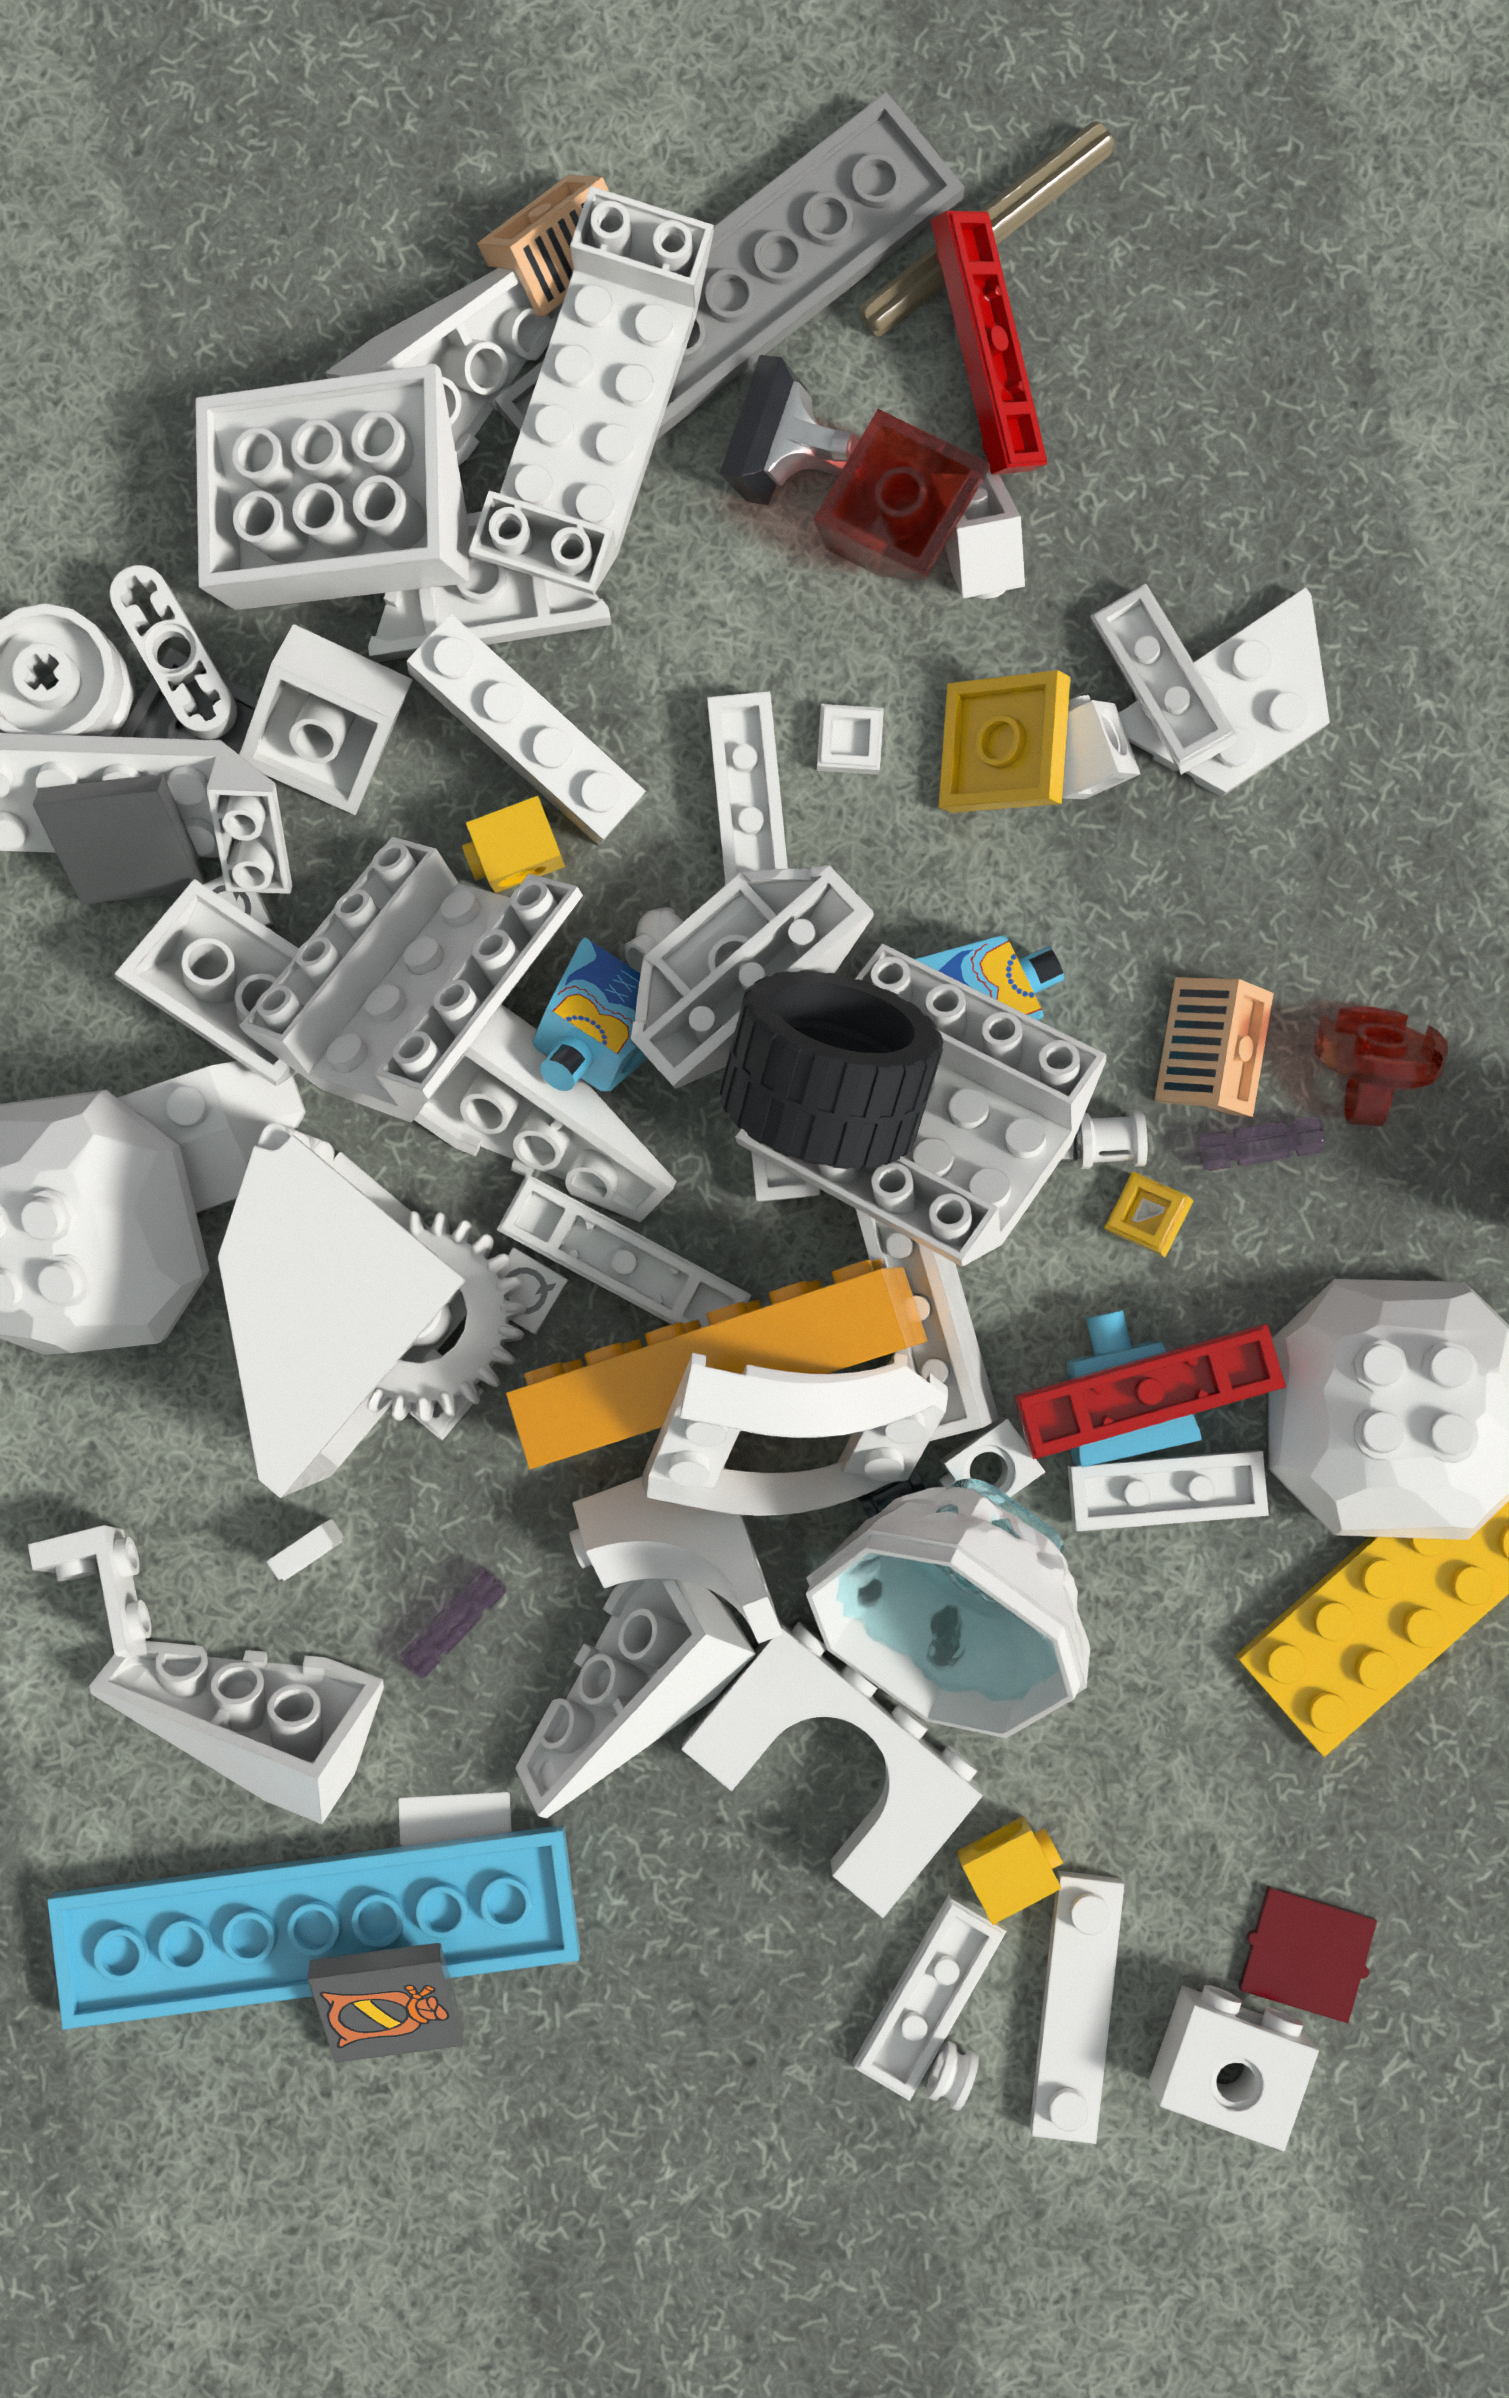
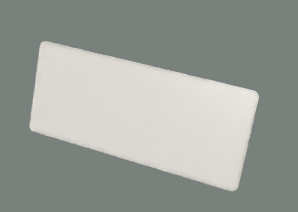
[398,1792,512,1846]

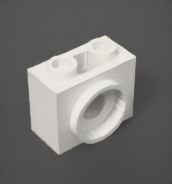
[1148,1985,1319,2152]

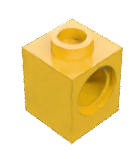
[462,796,565,893]
[956,1816,1063,1925]

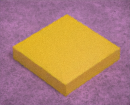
[939,670,1070,813]

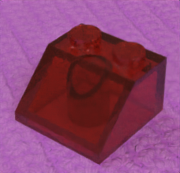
[813,409,990,580]

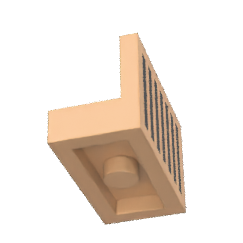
[477,175,609,317]
[1154,977,1274,1117]

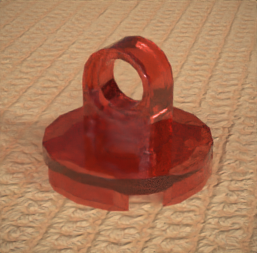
[1314,1006,1448,1127]

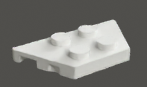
[368,512,612,662]
[1119,587,1330,797]

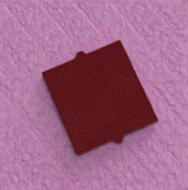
[1238,1886,1377,2023]

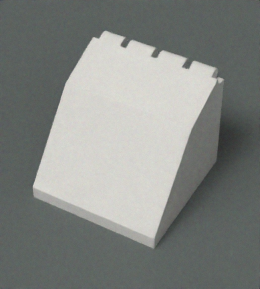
[218,1123,467,1498]

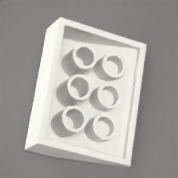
[196,364,469,610]

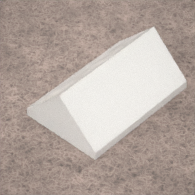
[114,879,299,1087]

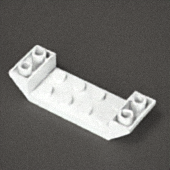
[469,186,714,595]
[0,733,292,894]

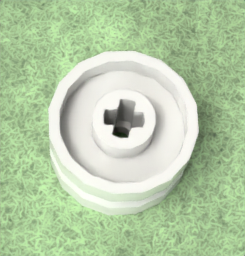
[0,603,139,737]

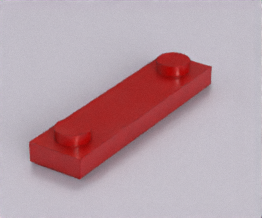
[930,211,1047,475]
[1013,1324,1286,1460]

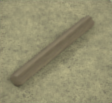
[859,121,1114,337]

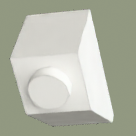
[932,462,1025,599]

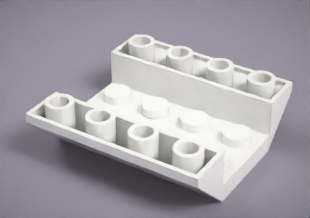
[239,837,583,1123]
[735,943,1106,1267]

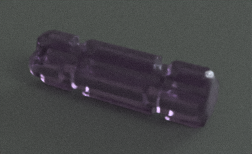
[1198,1116,1325,1171]
[400,1568,507,1679]

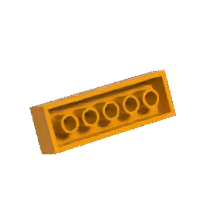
[506,1259,928,1469]

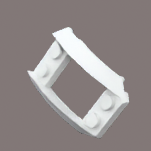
[642,1353,948,1516]

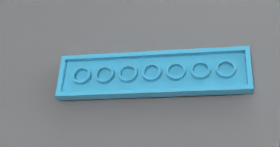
[47,1825,581,2030]

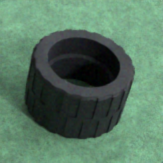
[720,970,944,1169]

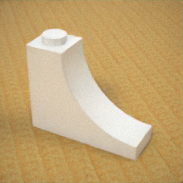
[569,1465,783,1644]

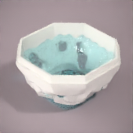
[806,1478,1090,1738]

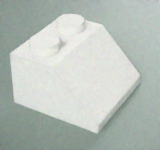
[239,624,413,815]

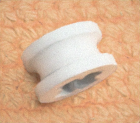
[926,2041,979,2111]

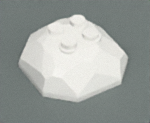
[0,1090,210,1355]
[1268,1279,1509,1540]

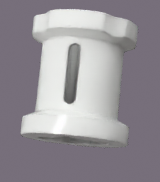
[1076,1109,1148,1169]

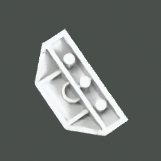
[631,865,874,1089]
[118,1061,306,1214]

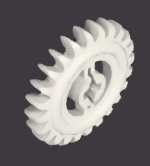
[367,1211,526,1422]

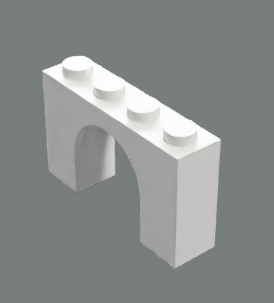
[681,1619,983,1918]

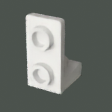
[28,1525,151,1658]

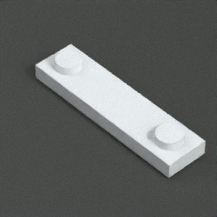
[497,1174,752,1328]
[1029,1871,1125,2144]

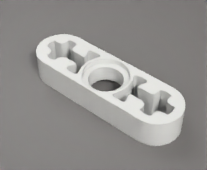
[110,565,237,739]

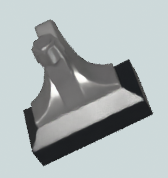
[720,355,861,505]

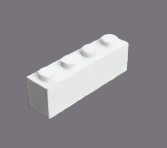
[407,612,646,846]

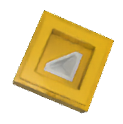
[1104,1171,1193,1258]

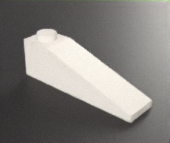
[325,268,563,466]
[414,1004,677,1222]
[515,1579,756,1818]
[89,1641,384,1824]

